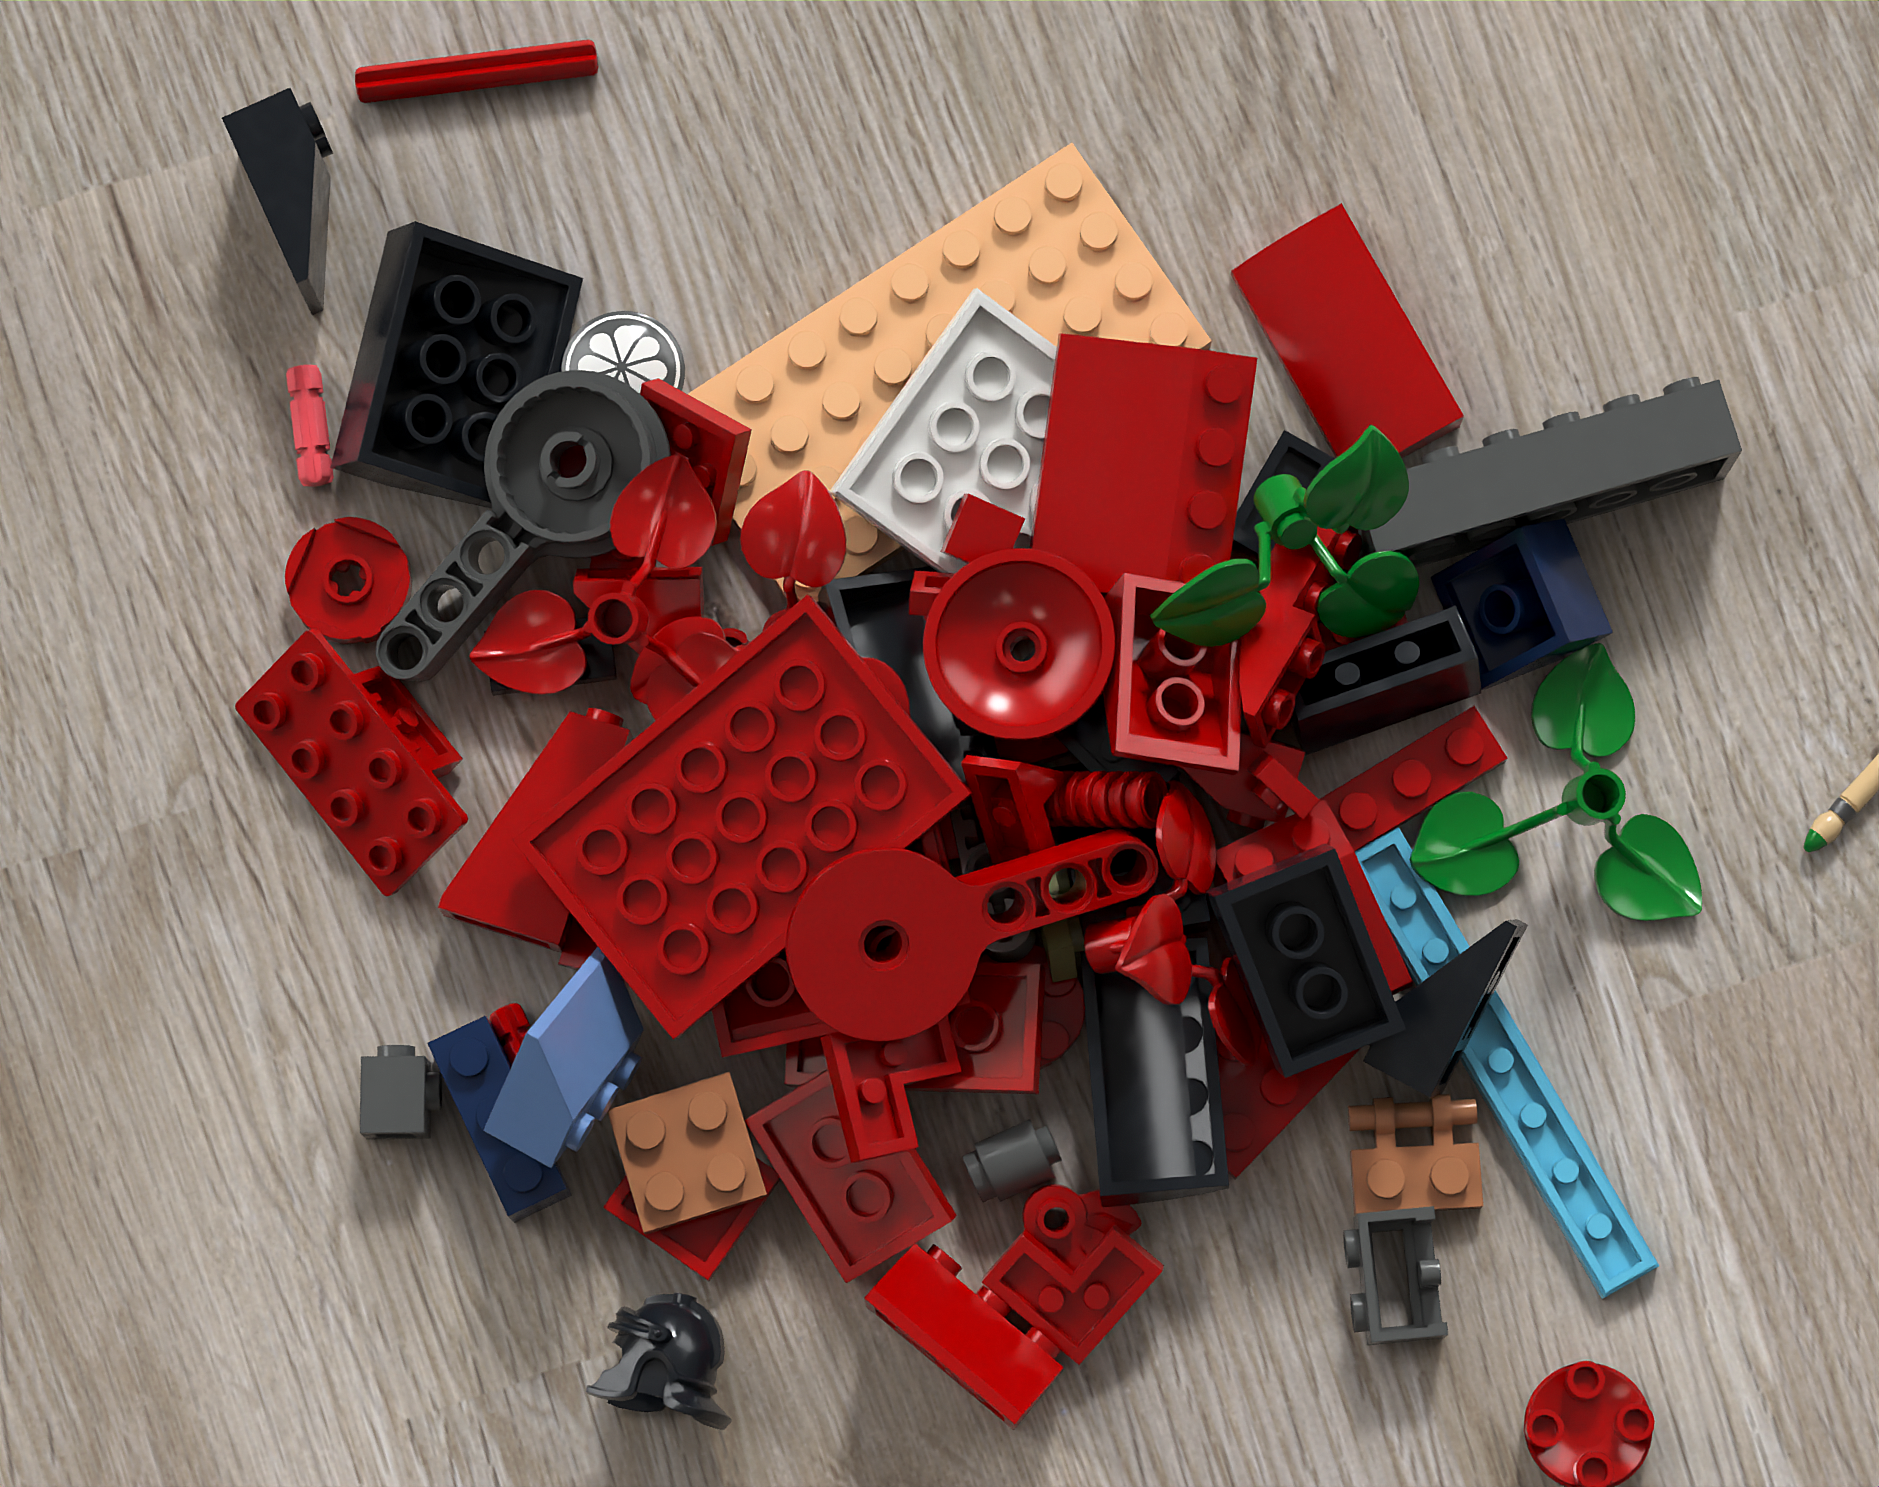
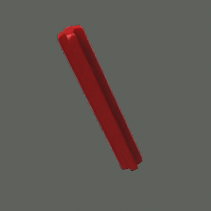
[355,39,598,103]

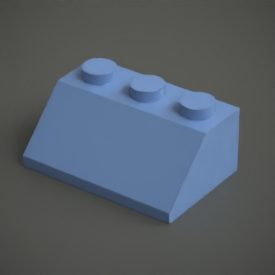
[483,947,644,1168]

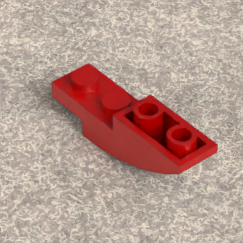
[1240,525,1362,749]

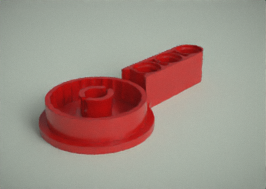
[785,828,1159,1041]

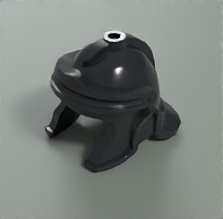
[586,1293,732,1430]

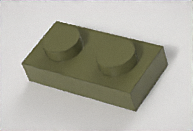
[1039,868,1085,983]

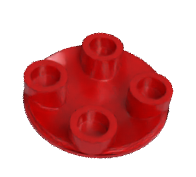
[1524,1361,1655,1487]

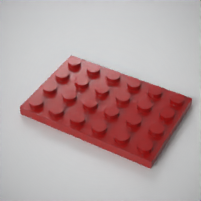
[512,594,973,1040]

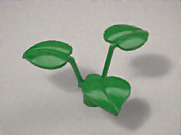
[1150,425,1419,647]
[1409,643,1702,921]

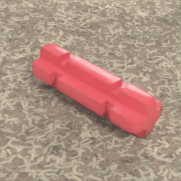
[286,364,334,487]

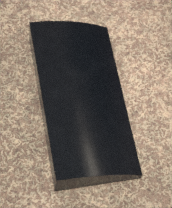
[817,566,1000,810]
[1080,937,1229,1207]

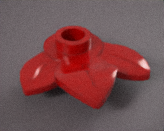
[1022,1184,1142,1271]

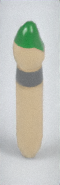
[1803,754,1879,853]

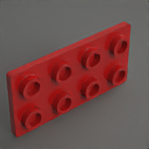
[235,628,468,896]

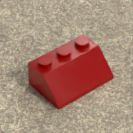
[864,1243,1064,1430]

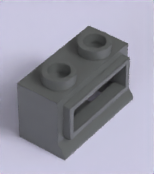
[1343,1206,1448,1346]

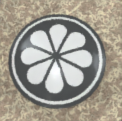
[561,311,685,393]

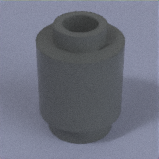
[962,1119,1062,1203]

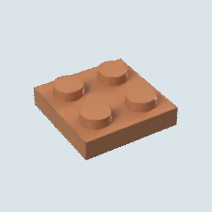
[607,1072,768,1235]

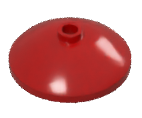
[923,548,1116,741]

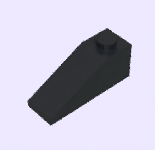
[1363,919,1528,1097]

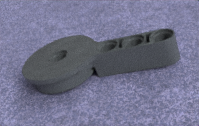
[375,370,671,683]

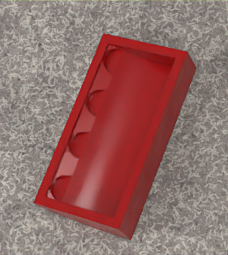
[1231,203,1464,458]

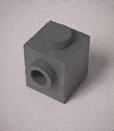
[360,1045,442,1139]

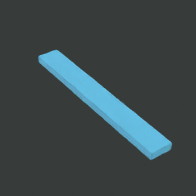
[1355,827,1659,1299]

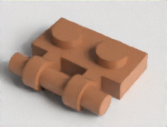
[1348,1094,1483,1216]

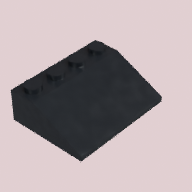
[330,221,583,509]

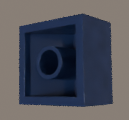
[1430,519,1613,690]

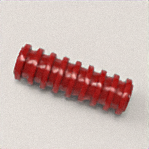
[1043,771,1168,829]

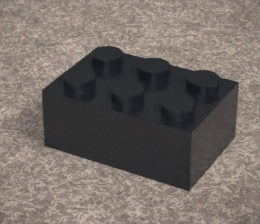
[1206,843,1406,1078]

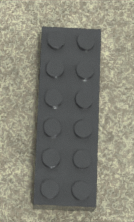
[1358,377,1742,568]

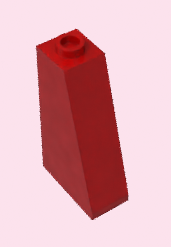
[438,708,633,953]

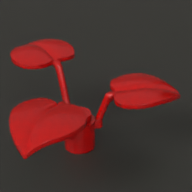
[469,454,737,721]
[630,470,911,717]
[1084,780,1262,1066]

